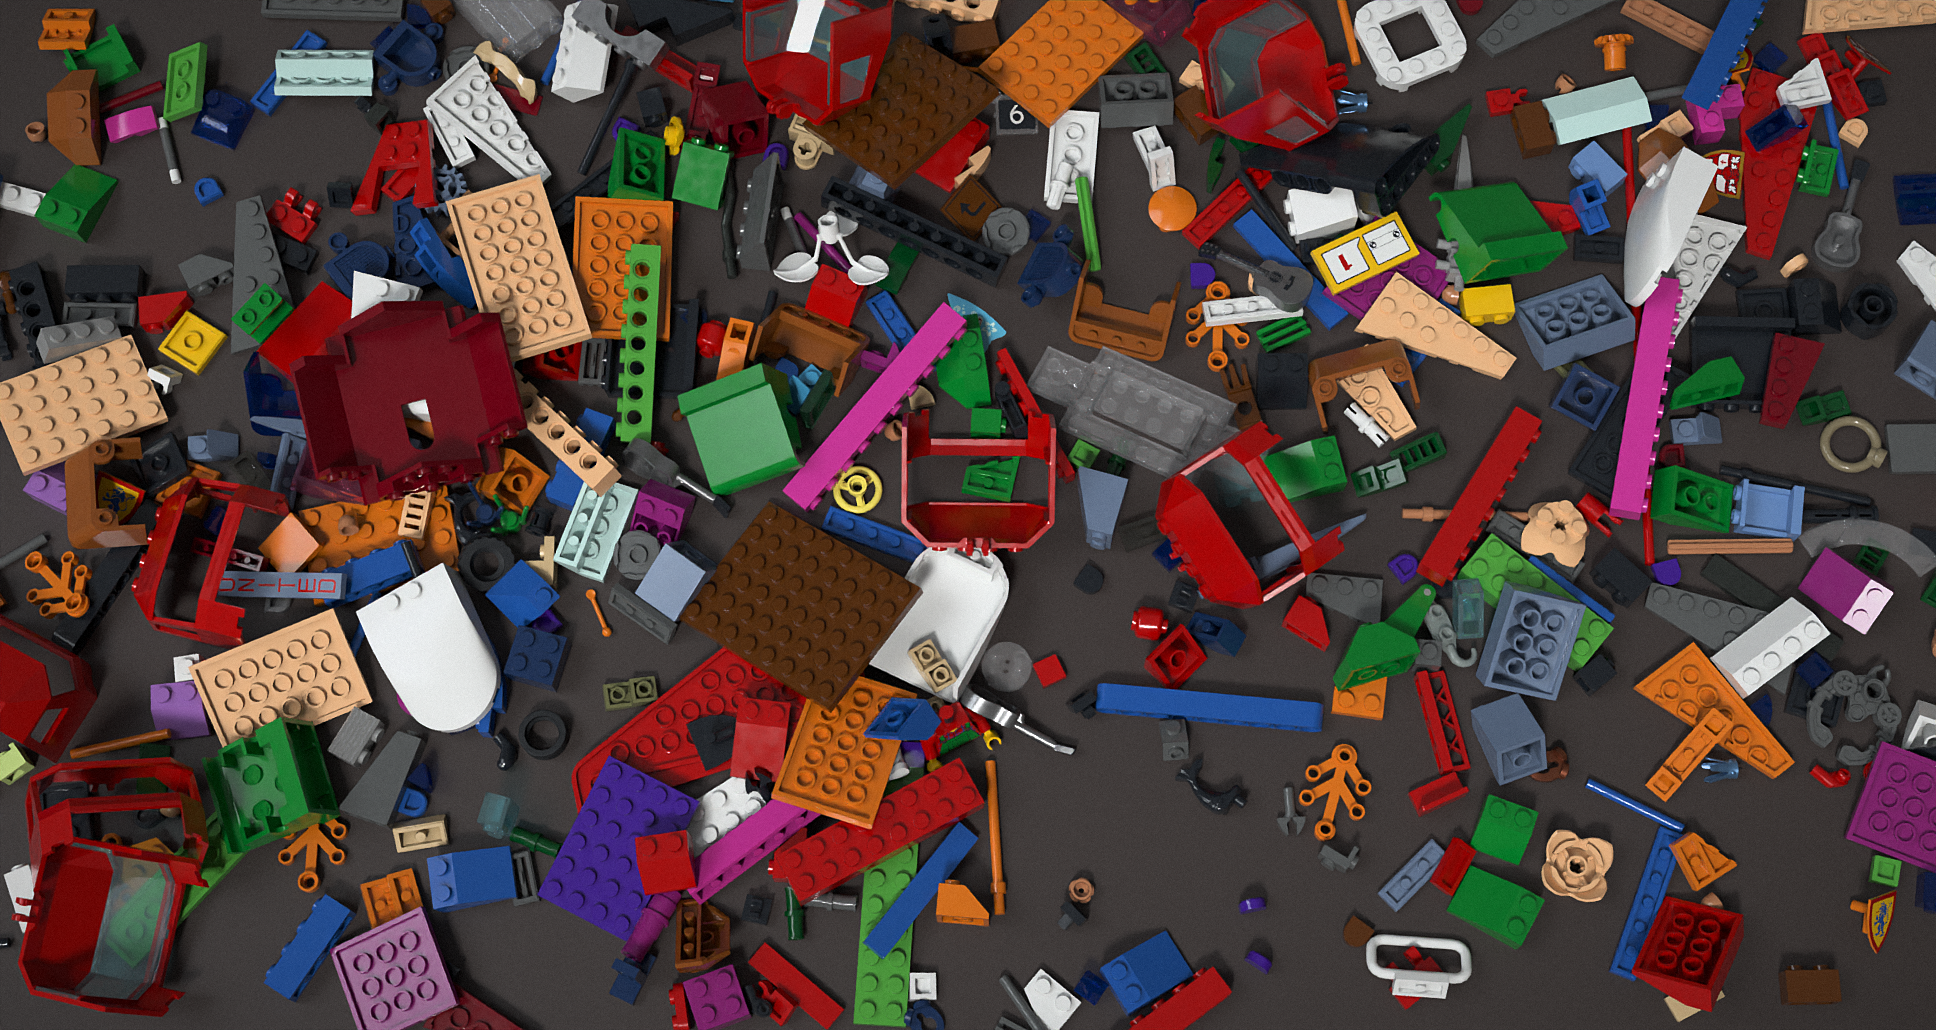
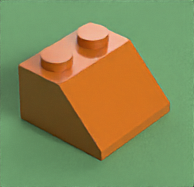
[475,447,550,517]
[936,880,990,926]

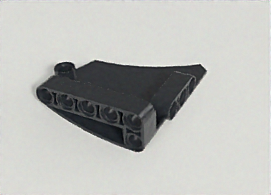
[1239,122,1440,217]

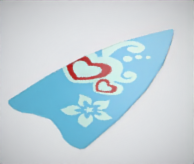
[947,293,1006,352]

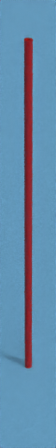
[1622,126,1655,566]

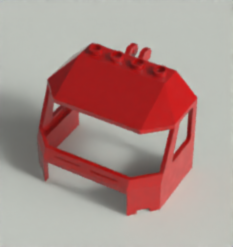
[901,409,1056,556]
[1155,421,1345,609]
[132,477,292,650]
[0,614,98,764]
[25,757,209,892]

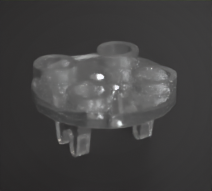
[982,642,1032,692]

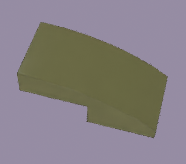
[602,676,658,711]

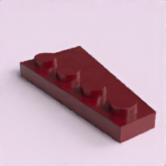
[1759,333,1825,429]
[423,982,526,1030]

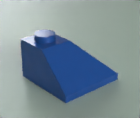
[484,559,560,628]
[863,697,942,740]

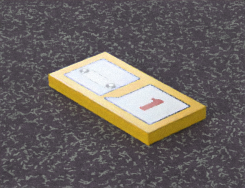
[1310,211,1420,296]

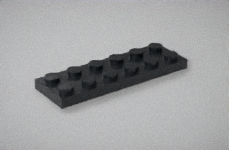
[1568,365,1690,499]

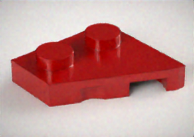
[1529,200,1581,235]

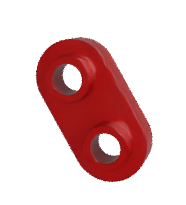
[669,982,691,1030]

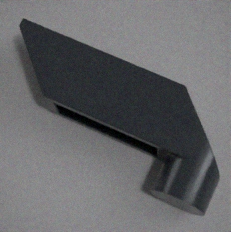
[995,381,1028,439]

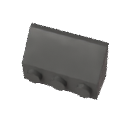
[1098,73,1174,128]

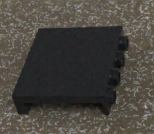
[601,299,702,399]
[1689,316,1797,413]

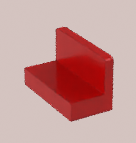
[1408,771,1470,817]

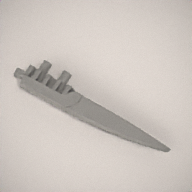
[1435,134,1473,292]

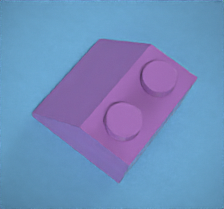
[23,461,98,516]
[151,681,211,741]

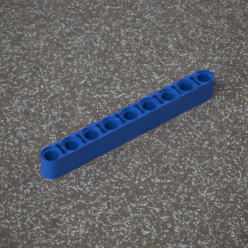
[1095,683,1324,732]

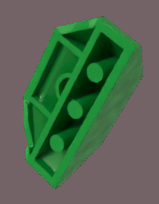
[936,313,991,409]

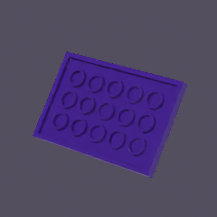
[537,756,701,942]

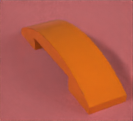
[1645,707,1734,802]

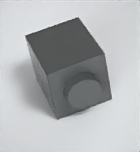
[1411,639,1442,673]

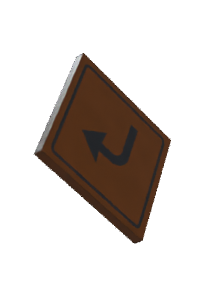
[940,174,1002,241]

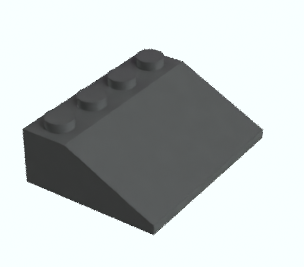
[736,152,784,271]

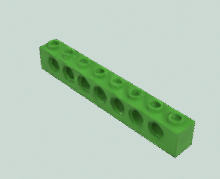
[616,244,661,444]

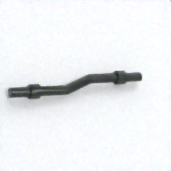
[721,159,737,279]

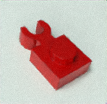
[1485,88,1530,117]
[756,979,799,1026]

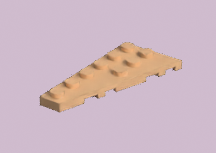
[1802,0,1936,34]

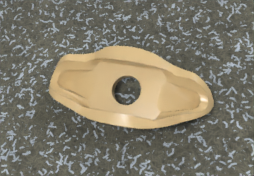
[473,41,538,104]

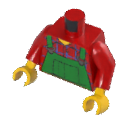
[920,702,1001,773]

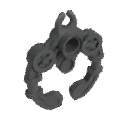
[1805,664,1902,766]

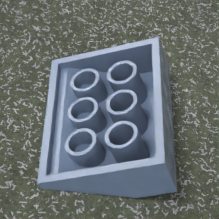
[1514,274,1635,371]
[1475,581,1586,701]

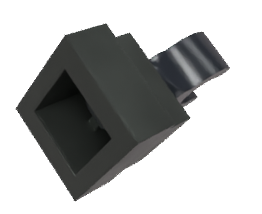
[354,96,396,136]

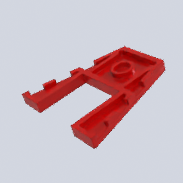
[351,120,439,216]

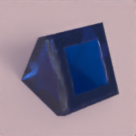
[407,763,434,793]

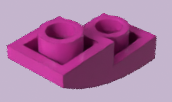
[104,105,160,143]

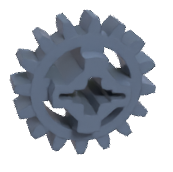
[415,164,468,217]

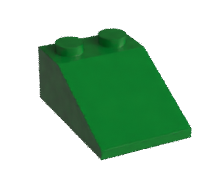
[608,127,665,201]
[34,164,119,243]
[1261,435,1347,502]
[1650,465,1734,533]
[1446,865,1545,950]

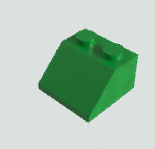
[1469,794,1539,866]

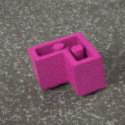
[1686,84,1745,145]

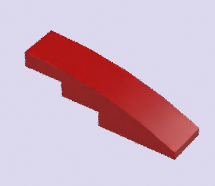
[1796,33,1869,121]

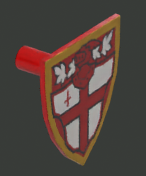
[1845,35,1891,80]
[1702,149,1746,199]

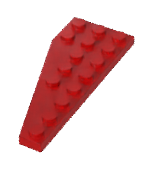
[1738,67,1817,260]

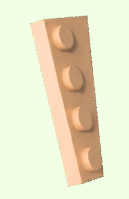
[1336,344,1417,441]

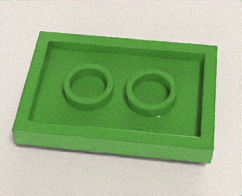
[163,42,208,122]

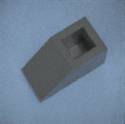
[178,254,234,297]

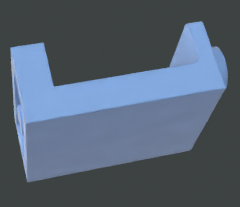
[1731,478,1805,542]

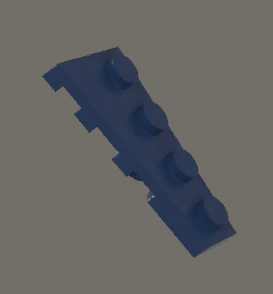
[392,195,438,290]

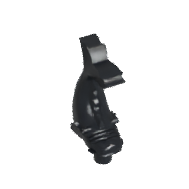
[444,492,496,553]
[1175,759,1248,815]

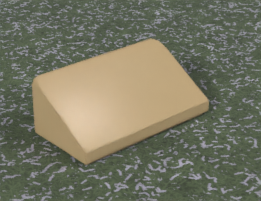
[393,814,449,853]

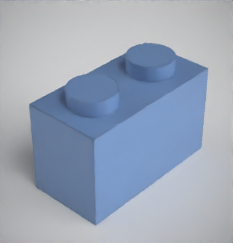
[1568,141,1628,197]

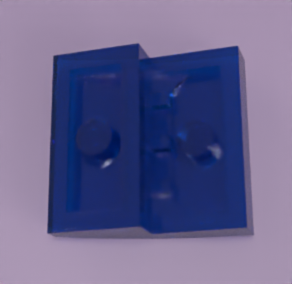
[1893,174,1936,226]

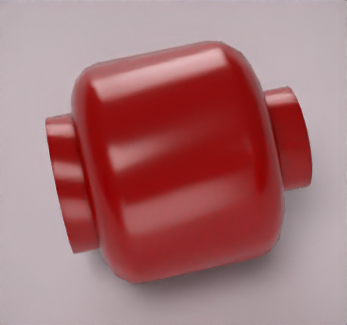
[697,320,727,358]
[1131,606,1169,641]

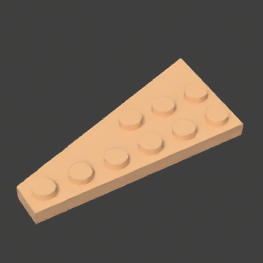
[1354,272,1517,380]

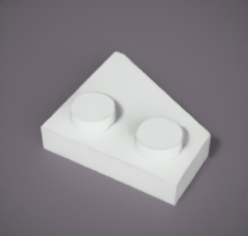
[1776,58,1832,113]
[1024,969,1081,1030]

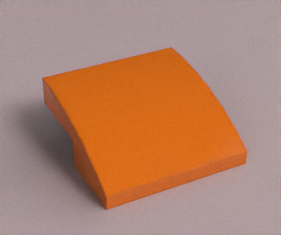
[38,9,96,50]
[360,868,423,929]

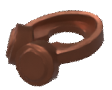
[1529,747,1570,782]

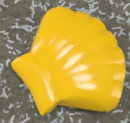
[664,116,685,155]

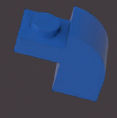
[1569,178,1611,235]

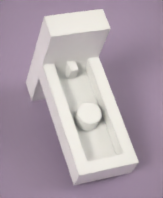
[1133,126,1176,192]

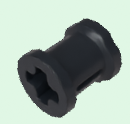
[525,506,554,538]

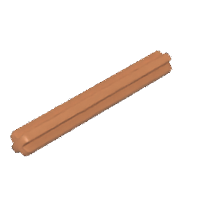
[1666,538,1793,555]

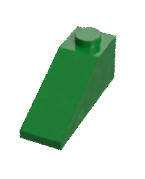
[1669,356,1745,410]

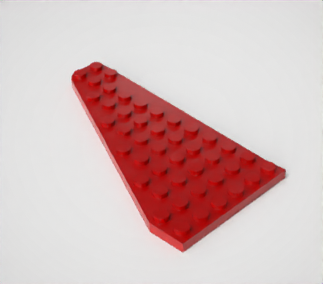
[571,647,865,814]

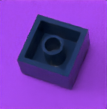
[1548,363,1620,431]
[503,625,572,692]

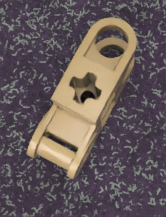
[788,114,836,170]

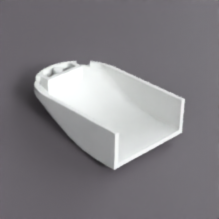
[1624,147,1718,307]
[869,547,1009,703]
[356,563,501,733]

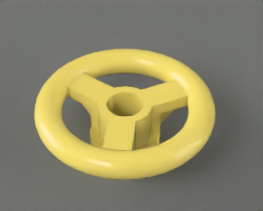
[833,466,883,513]

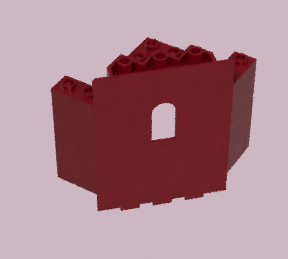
[289,301,528,506]

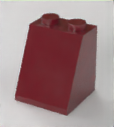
[702,81,769,159]

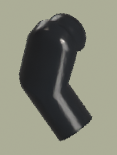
[1720,266,1758,288]
[493,732,517,771]
[742,984,773,1018]

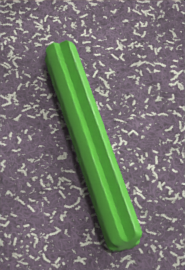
[1075,177,1101,272]

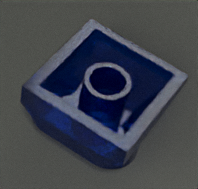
[191,89,255,150]

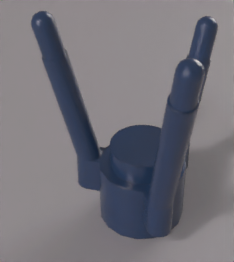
[466,481,504,528]

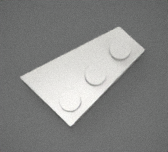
[1896,241,1936,311]

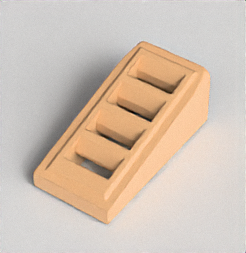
[398,491,436,540]

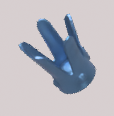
[1336,90,1373,114]
[1701,757,1743,784]

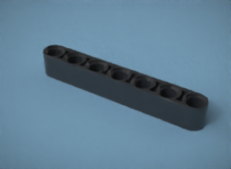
[51,498,162,655]

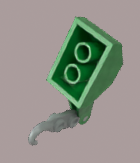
[1333,584,1477,692]

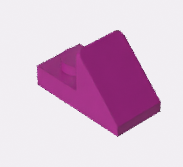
[860,342,900,374]

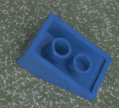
[427,846,518,913]
[1099,930,1194,1017]

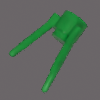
[491,494,529,536]

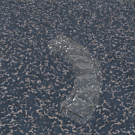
[1798,519,1936,577]

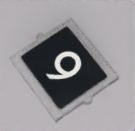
[993,96,1038,136]

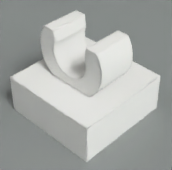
[147,365,183,395]

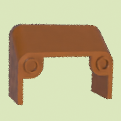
[1068,259,1181,361]
[749,303,870,397]
[1308,339,1420,434]
[65,437,148,549]

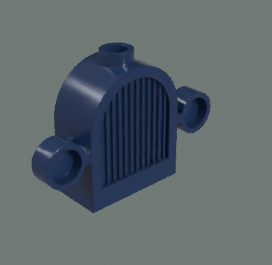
[373,20,445,96]
[1017,224,1083,308]
[323,232,395,300]

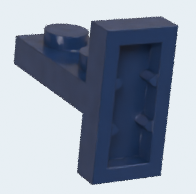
[609,953,657,1005]

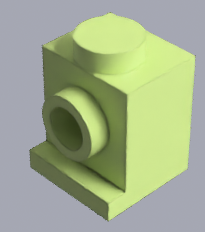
[0,742,35,785]

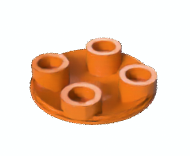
[1148,186,1197,232]

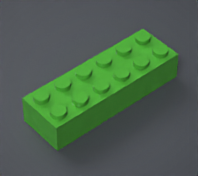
[1457,534,1614,673]

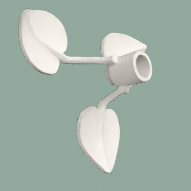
[773,211,889,285]

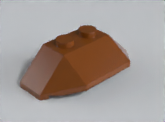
[47,69,102,166]
[1638,128,1719,215]
[675,899,731,973]

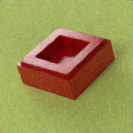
[1033,654,1066,689]

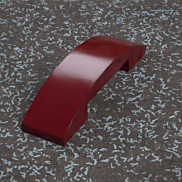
[679,61,721,153]

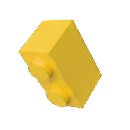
[1458,284,1515,327]

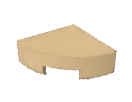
[908,385,935,410]

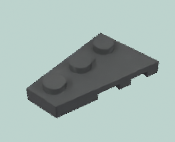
[1305,573,1383,624]

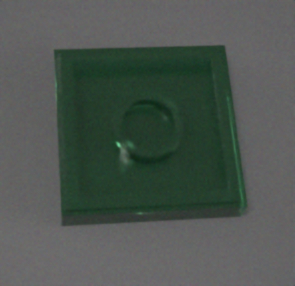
[800,369,836,430]

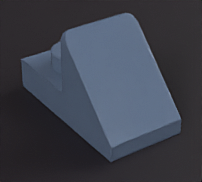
[1669,412,1722,445]
[188,429,240,463]

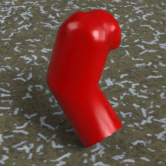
[1809,764,1851,788]

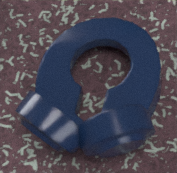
[904,999,944,1030]

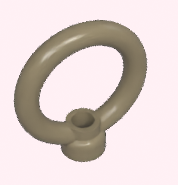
[1820,416,1888,473]

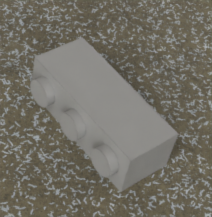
[36,316,122,364]

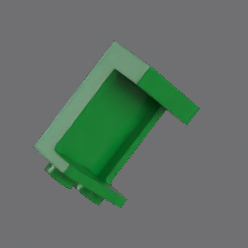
[63,24,141,92]
[672,137,735,210]
[231,283,295,345]

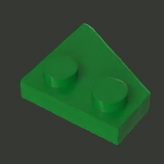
[962,456,1020,502]

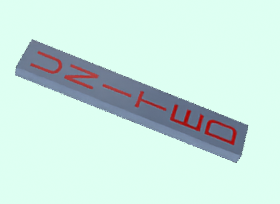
[217,571,347,600]

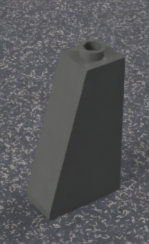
[339,730,426,830]

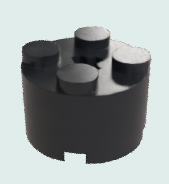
[1839,282,1898,340]

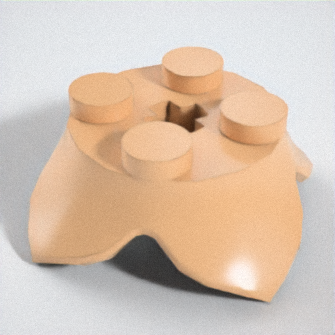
[1521,500,1590,568]
[1541,830,1613,902]

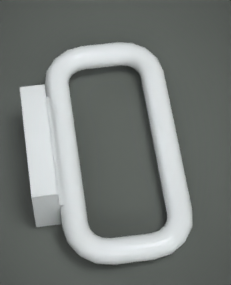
[1366,934,1472,999]

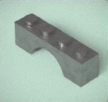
[571,0,670,72]

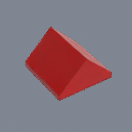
[1144,624,1207,690]

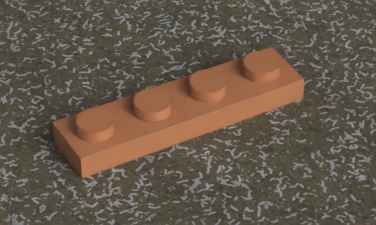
[1620,0,1714,55]

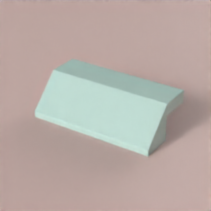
[274,50,374,96]
[1541,76,1652,145]
[553,482,639,583]

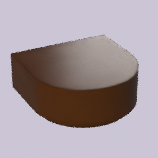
[1342,915,1374,948]

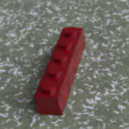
[190,537,270,572]

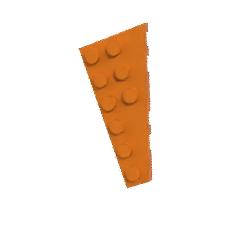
[1633,642,1795,779]

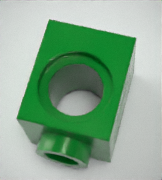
[970,408,1006,439]

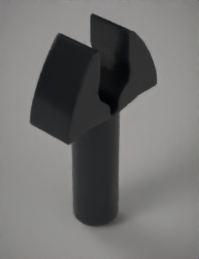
[745,767,772,804]

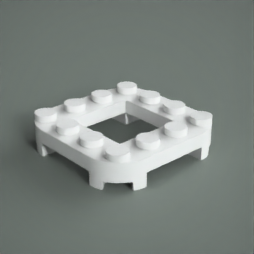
[1353,0,1467,92]

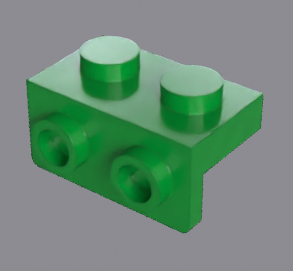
[1796,139,1839,197]

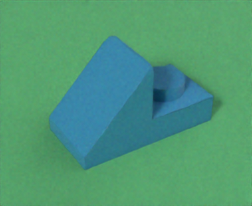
[787,364,830,416]

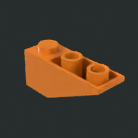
[716,317,757,380]

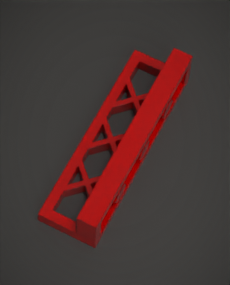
[614,25,696,93]
[1413,670,1471,776]

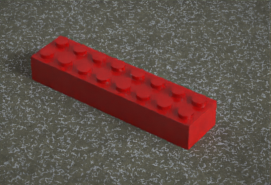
[776,757,985,906]

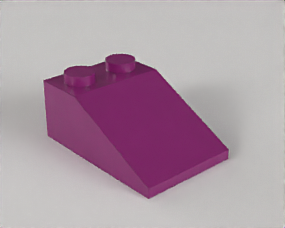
[1798,546,1894,634]

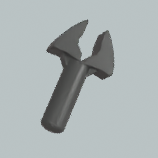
[1276,787,1306,836]

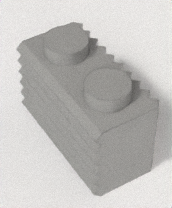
[327,706,385,769]

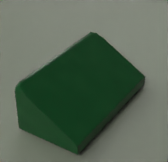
[136,743,171,794]

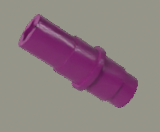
[621,891,682,963]

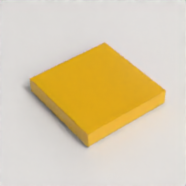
[158,311,228,376]

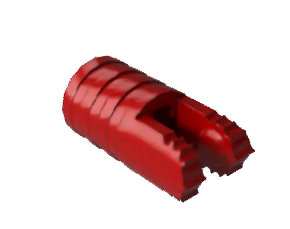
[1575,492,1623,538]

